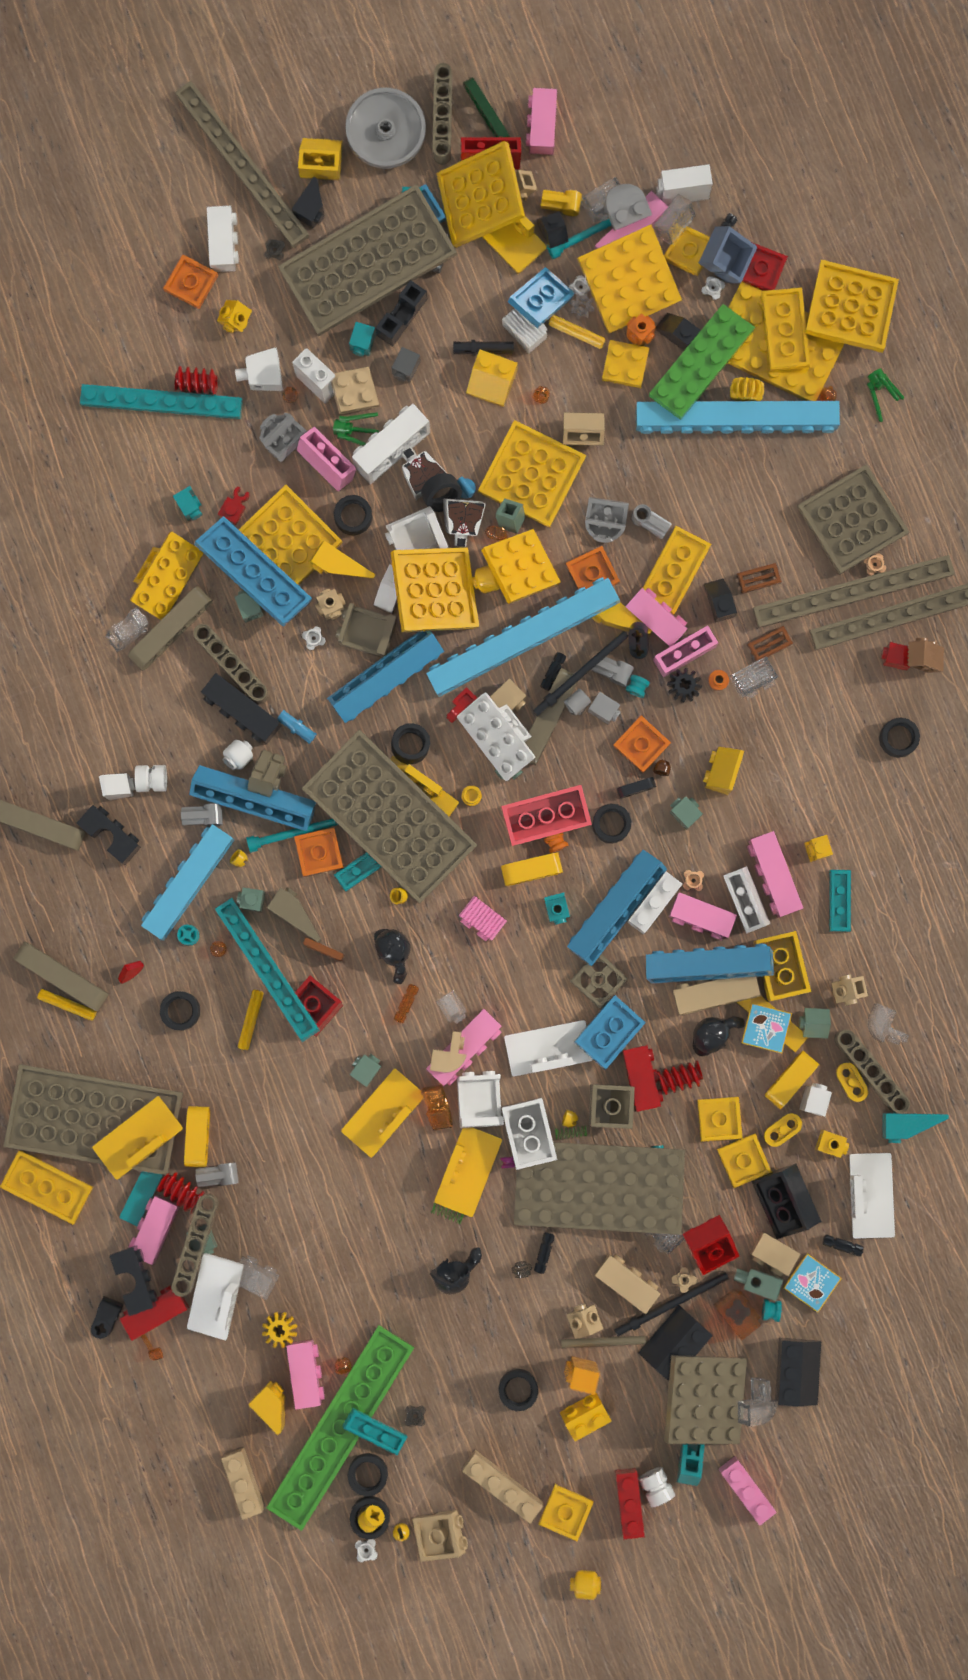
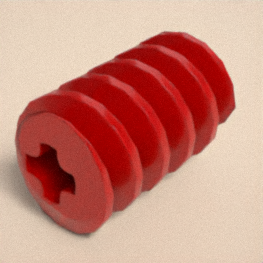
[174,366,218,395]
[657,1060,703,1095]
[157,1172,205,1215]

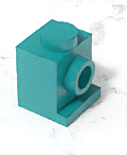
[173,486,202,521]
[544,892,570,925]

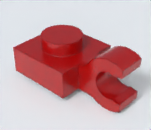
[446,687,477,723]

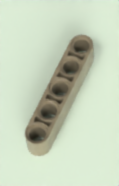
[433,63,452,165]
[128,586,213,671]
[193,624,269,704]
[525,668,578,766]
[0,800,86,851]
[13,941,109,1012]
[834,1030,910,1114]
[172,1194,219,1297]

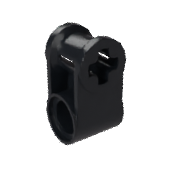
[91,1296,123,1339]

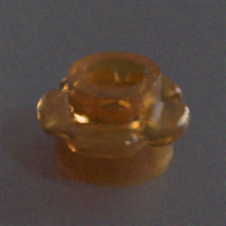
[820,386,837,401]

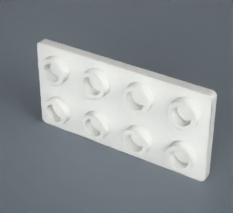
[457,693,535,781]
[504,1020,593,1076]
[849,1153,895,1238]
[187,1253,244,1340]

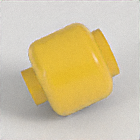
[472,565,500,593]
[570,1570,601,1600]

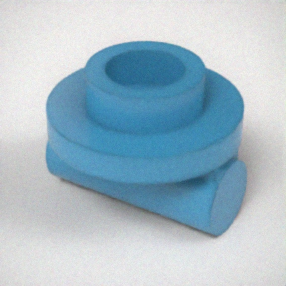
[457,476,476,499]

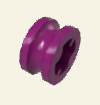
[500,1156,516,1168]

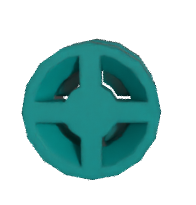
[625,675,650,698]
[177,924,200,946]
[762,1299,782,1322]

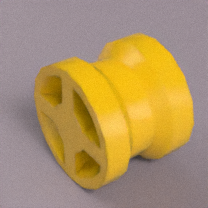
[358,1505,384,1533]

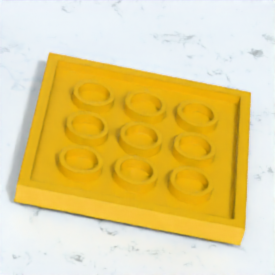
[436,141,525,248]
[577,224,682,333]
[805,260,899,353]
[478,420,586,528]
[239,485,343,585]
[390,548,479,632]

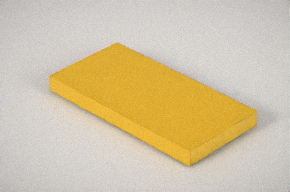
[761,288,811,371]
[643,526,711,615]
[0,1150,93,1225]

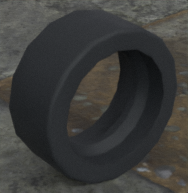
[421,473,462,512]
[333,495,373,536]
[879,717,920,758]
[391,723,430,764]
[592,803,632,843]
[160,991,200,1031]
[498,1369,538,1411]
[347,1453,388,1497]
[349,1496,390,1540]

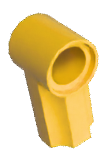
[541,190,582,216]

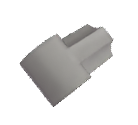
[631,504,672,539]
[591,657,634,687]
[564,688,591,716]
[181,804,223,826]
[196,1162,239,1187]

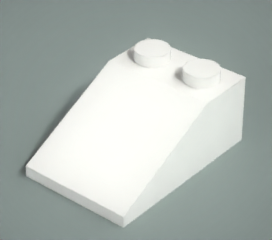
[501,1098,557,1170]

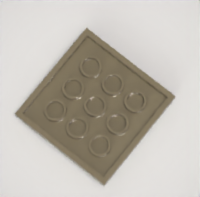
[797,464,909,575]
[664,1355,747,1444]

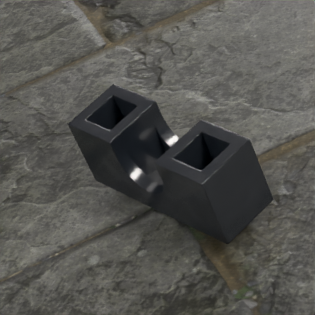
[375,280,427,347]
[77,805,141,865]
[109,1245,158,1316]

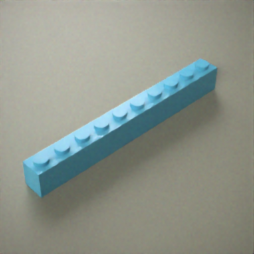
[636,401,840,434]
[426,578,620,697]

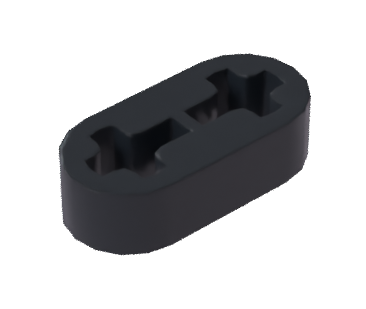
[628,622,649,659]
[617,777,657,799]

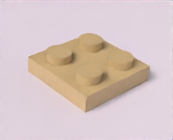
[331,367,379,415]

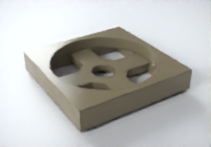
[570,954,628,1009]

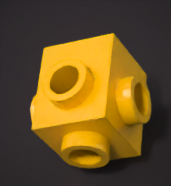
[217,300,252,333]

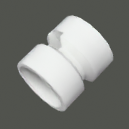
[135,765,167,792]
[638,1467,675,1507]

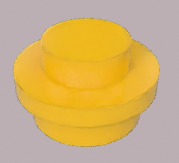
[461,786,482,806]

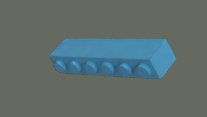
[327,631,444,723]
[189,765,316,831]
[567,850,667,966]
[646,944,774,984]

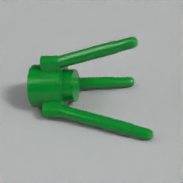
[867,368,904,422]
[333,412,379,446]

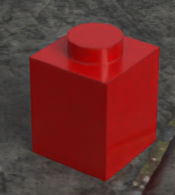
[881,642,910,671]

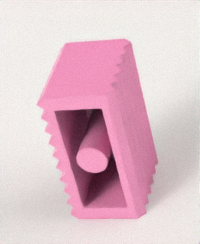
[459,896,507,941]

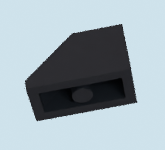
[292,177,325,229]
[536,211,569,249]
[655,312,701,351]
[704,578,737,623]

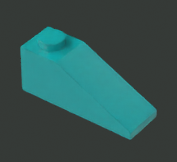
[882,1113,949,1143]
[677,1444,705,1486]

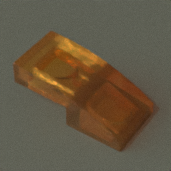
[421,1085,453,1131]

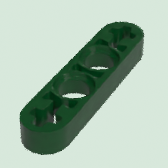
[463,77,510,137]

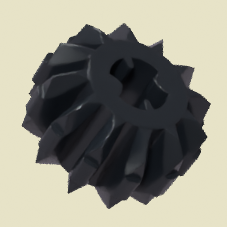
[667,668,702,703]

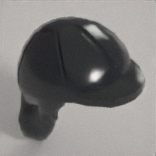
[374,929,411,984]
[692,1016,745,1057]
[430,1247,482,1295]

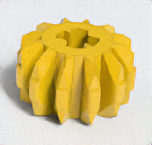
[730,377,764,401]
[262,1312,298,1348]

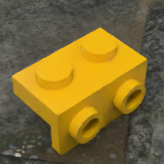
[560,1392,612,1442]

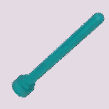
[546,218,612,260]
[246,818,339,853]

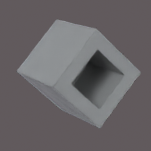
[588,692,621,725]

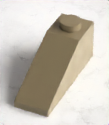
[267,887,322,943]

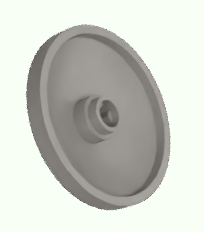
[346,88,426,169]

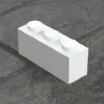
[207,206,239,272]
[723,866,770,933]
[628,872,682,935]

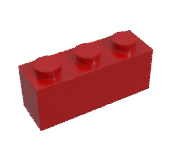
[460,137,521,170]
[622,1045,664,1112]
[120,1285,190,1341]
[615,1468,645,1540]

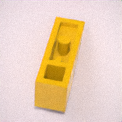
[309,541,375,579]
[592,602,652,636]

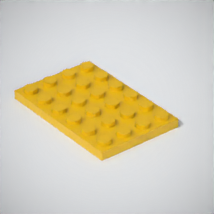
[727,281,844,401]

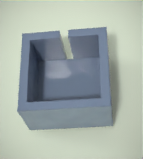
[699,226,757,283]

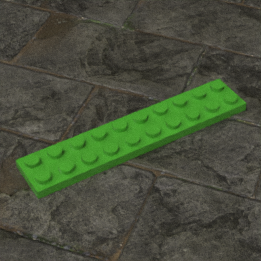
[266,1325,414,1531]

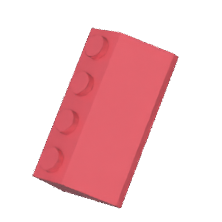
[501,785,592,846]

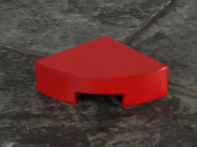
[118,961,144,984]

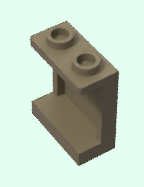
[335,603,397,658]

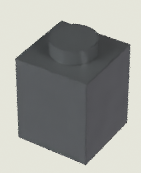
[392,347,421,382]

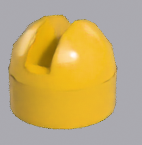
[230,849,248,867]
[390,888,408,904]
[562,1110,579,1127]
[393,1523,410,1542]

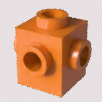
[626,313,656,346]

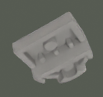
[604,184,652,231]
[259,413,308,462]
[585,497,629,543]

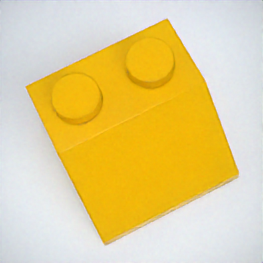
[466,350,518,407]
[703,747,744,795]
[248,1380,285,1435]

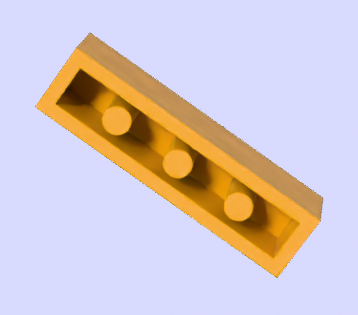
[564,1356,600,1395]

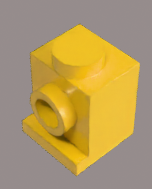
[804,835,833,862]
[815,1130,849,1158]

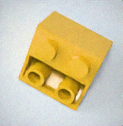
[298,138,343,180]

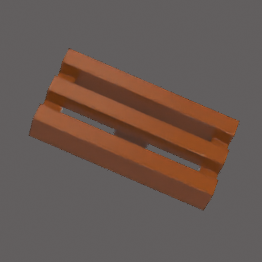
[736,563,781,594]
[747,626,793,663]
[303,937,345,962]

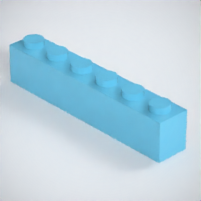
[141,824,235,941]

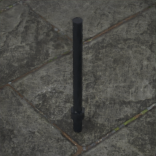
[532,630,628,717]
[614,1272,729,1337]

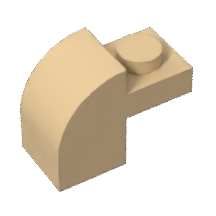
[430,1031,467,1072]

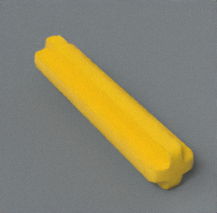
[549,315,605,349]
[37,989,97,1021]
[238,989,264,1050]

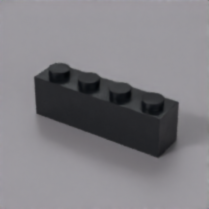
[201,673,282,744]

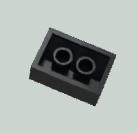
[751,1164,821,1239]
[638,1305,713,1381]
[775,1338,821,1407]

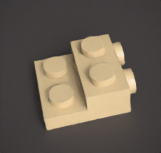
[413,1510,468,1561]

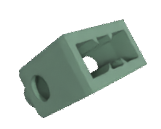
[734,1268,784,1301]

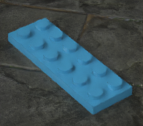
[195,516,312,627]

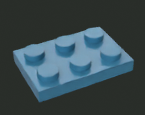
[508,267,575,328]
[574,995,646,1070]

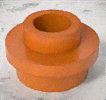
[708,670,729,690]

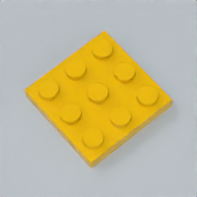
[481,529,560,604]

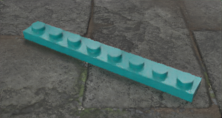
[80,384,243,419]
[215,898,320,1042]

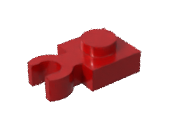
[218,486,250,525]

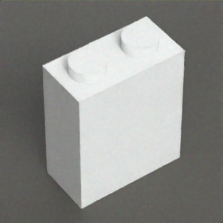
[656,164,713,205]

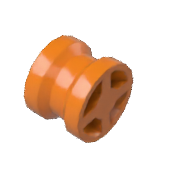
[544,833,569,854]

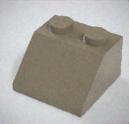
[588,1084,635,1129]

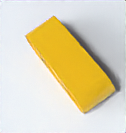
[501,853,563,886]
[764,1050,819,1109]
[184,1106,210,1168]

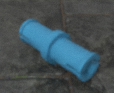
[277,710,317,744]

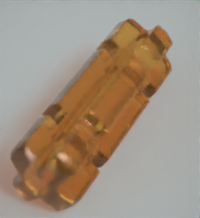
[394,984,419,1024]

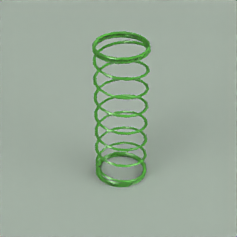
[555,1126,587,1140]
[431,1203,464,1224]

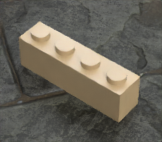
[673,977,760,1016]
[462,1450,543,1524]

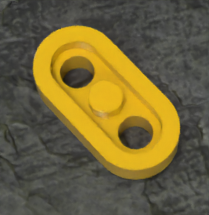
[836,1063,868,1102]
[764,1113,802,1147]

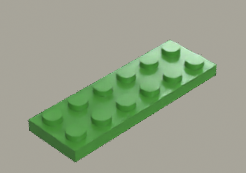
[649,304,755,420]

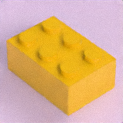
[753,931,811,1002]

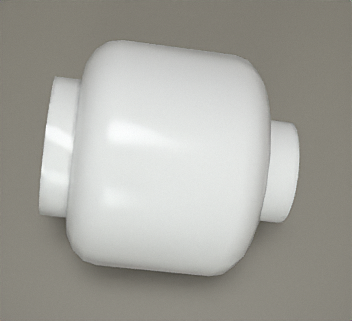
[223,740,253,770]

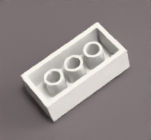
[352,404,430,485]

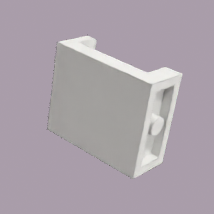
[292,348,335,404]
[385,506,448,550]
[457,1071,504,1128]

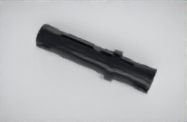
[453,340,514,356]

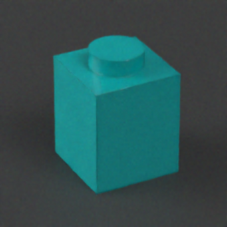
[349,322,376,356]

